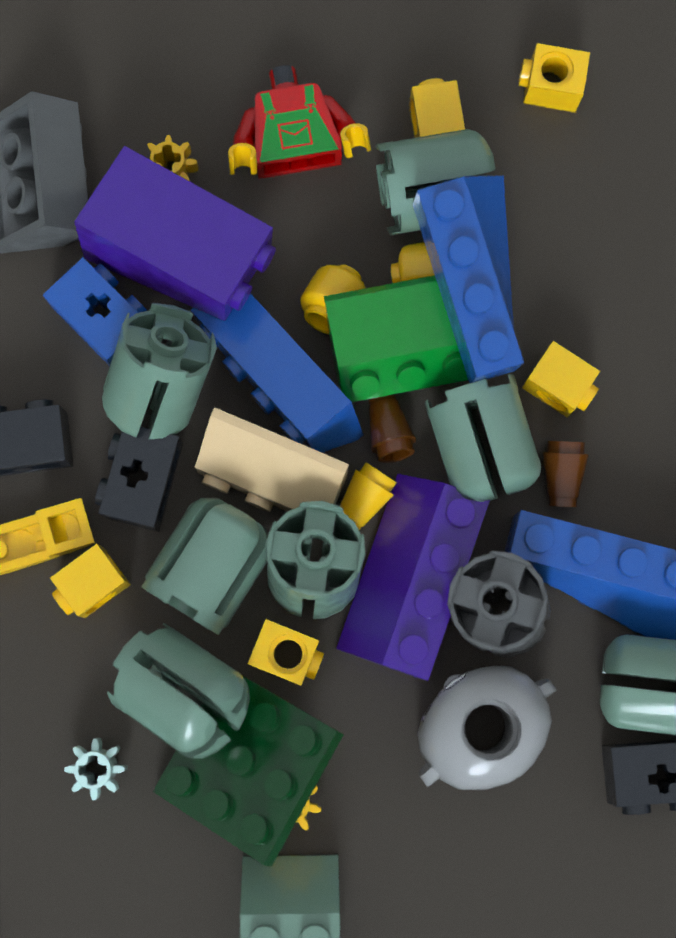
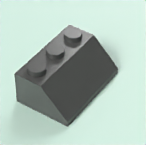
[0,91,88,253]

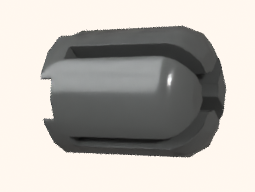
[448,551,551,658]

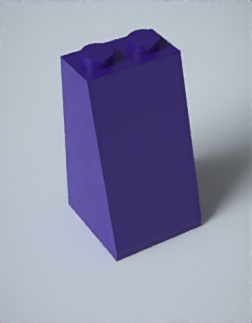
[74,146,276,321]

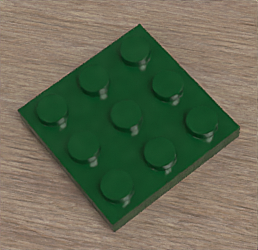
[153,674,344,867]

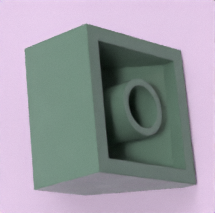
[240,854,340,938]

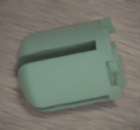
[375,129,496,236]
[102,303,217,439]
[424,374,541,502]
[141,498,269,635]
[266,501,365,619]
[107,623,250,759]
[600,634,676,735]

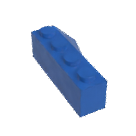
[413,176,524,383]
[191,293,364,453]
[505,510,676,640]

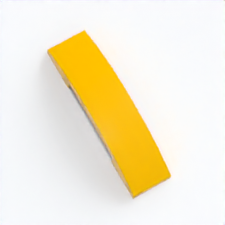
[0,498,95,575]

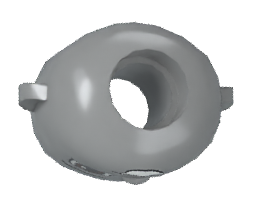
[417,666,557,790]

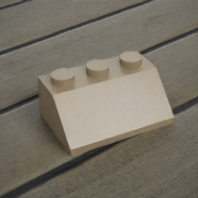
[195,407,349,512]

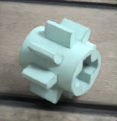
[64,738,128,800]

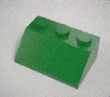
[324,275,468,402]

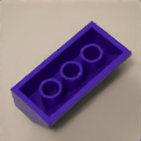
[336,474,490,681]

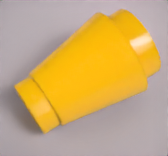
[340,462,397,530]

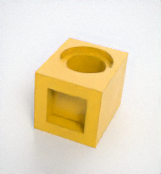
[518,43,590,112]
[409,78,465,138]
[522,341,600,417]
[50,544,131,618]
[248,619,324,686]

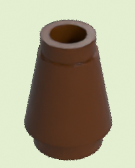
[368,394,416,463]
[542,441,589,507]

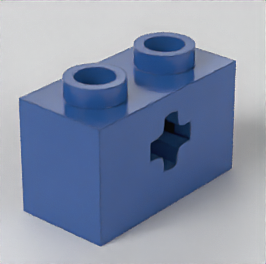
[42,258,148,366]

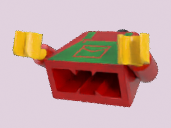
[228,65,371,179]

